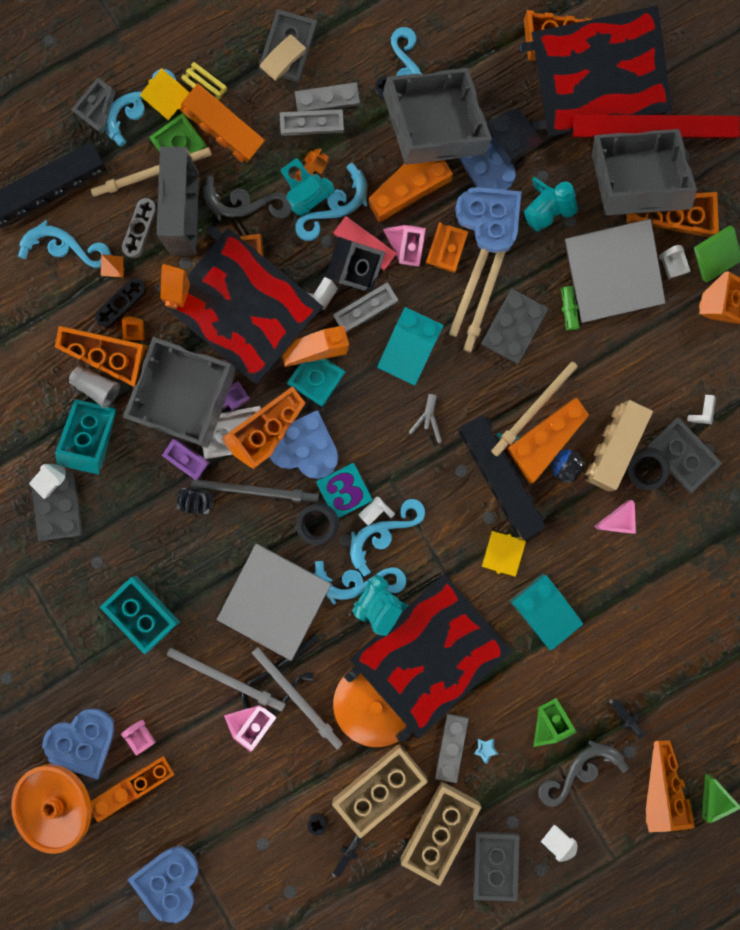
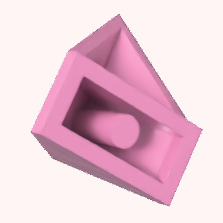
[383,225,426,267]
[595,500,636,534]
[224,705,276,752]

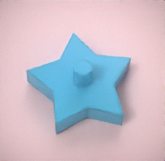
[474,739,498,764]

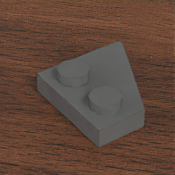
[71,78,115,134]

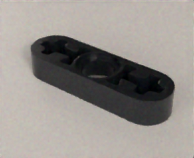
[95,278,147,328]

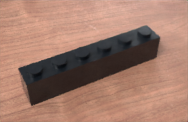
[0,142,107,228]
[457,415,546,541]

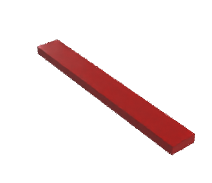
[573,115,739,139]

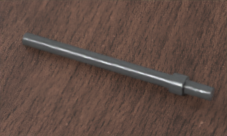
[191,479,319,503]

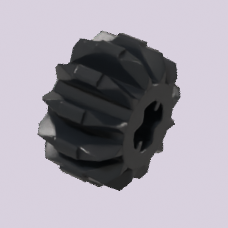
[176,487,213,515]

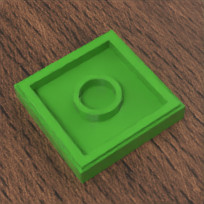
[149,113,208,154]
[694,226,740,283]

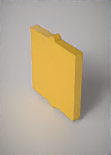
[140,68,189,121]
[482,531,526,577]

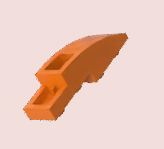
[90,756,174,822]

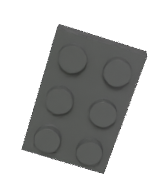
[259,9,317,83]
[481,288,548,365]
[646,417,722,493]
[30,472,83,541]
[473,832,519,901]

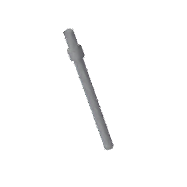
[252,647,343,750]
[167,648,286,712]

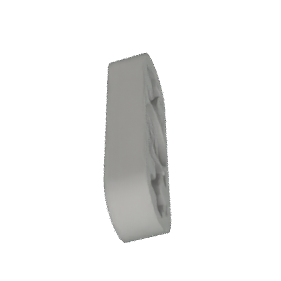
[122,198,157,259]

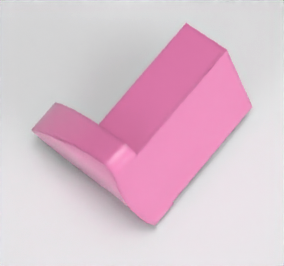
[121,720,155,756]

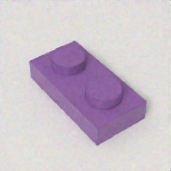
[162,438,210,480]

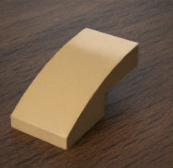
[260,34,306,81]

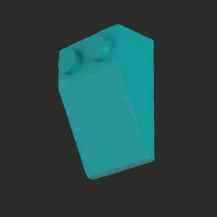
[377,307,444,386]
[55,399,116,475]
[510,574,583,651]

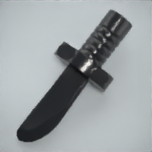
[609,699,646,739]
[332,834,363,877]

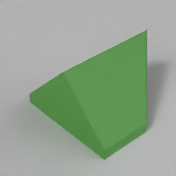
[534,698,576,747]
[702,774,740,823]

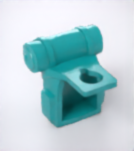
[281,158,335,216]
[524,176,578,232]
[352,575,409,636]

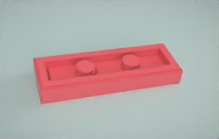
[333,216,397,271]

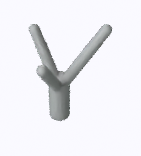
[409,394,442,443]

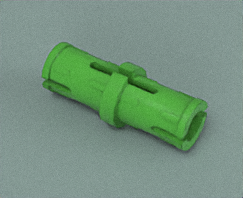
[561,286,580,331]

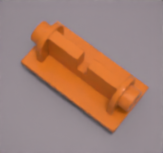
[294,149,329,182]

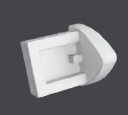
[659,245,690,279]
[307,277,338,310]
[687,395,716,425]
[29,464,66,499]
[358,496,395,526]
[541,825,577,862]

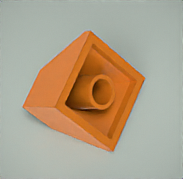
[699,272,740,324]

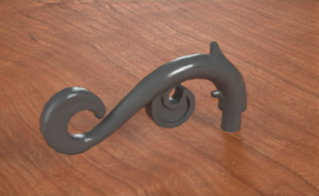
[203,176,292,220]
[538,741,629,807]

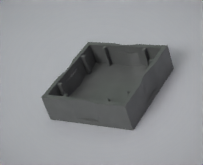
[383,68,492,165]
[592,129,697,215]
[157,147,200,256]
[123,337,237,448]

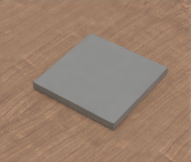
[565,219,665,323]
[217,544,332,661]

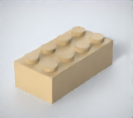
[585,400,653,491]
[332,744,428,838]
[401,781,481,886]

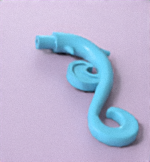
[391,27,422,76]
[105,69,176,147]
[295,162,368,241]
[18,220,111,269]
[350,499,425,577]
[313,561,406,604]

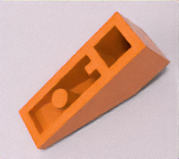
[160,264,190,309]
[282,326,349,367]

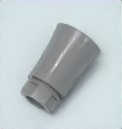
[69,366,120,409]

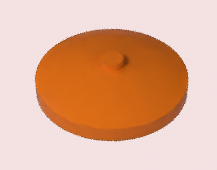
[333,666,406,747]
[11,764,92,854]

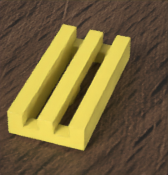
[181,62,227,101]

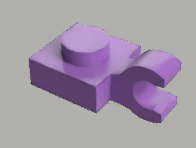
[221,381,250,413]

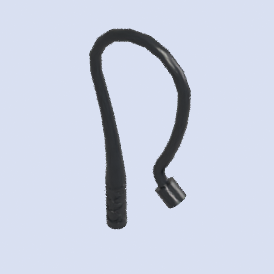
[241,633,320,715]

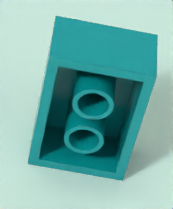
[100,576,180,655]

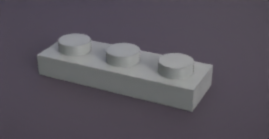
[295,82,360,112]
[280,109,344,136]
[333,282,398,333]
[435,714,468,783]

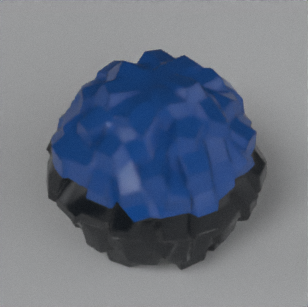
[551,450,586,483]

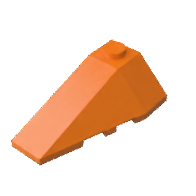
[222,386,305,469]
[646,741,695,832]

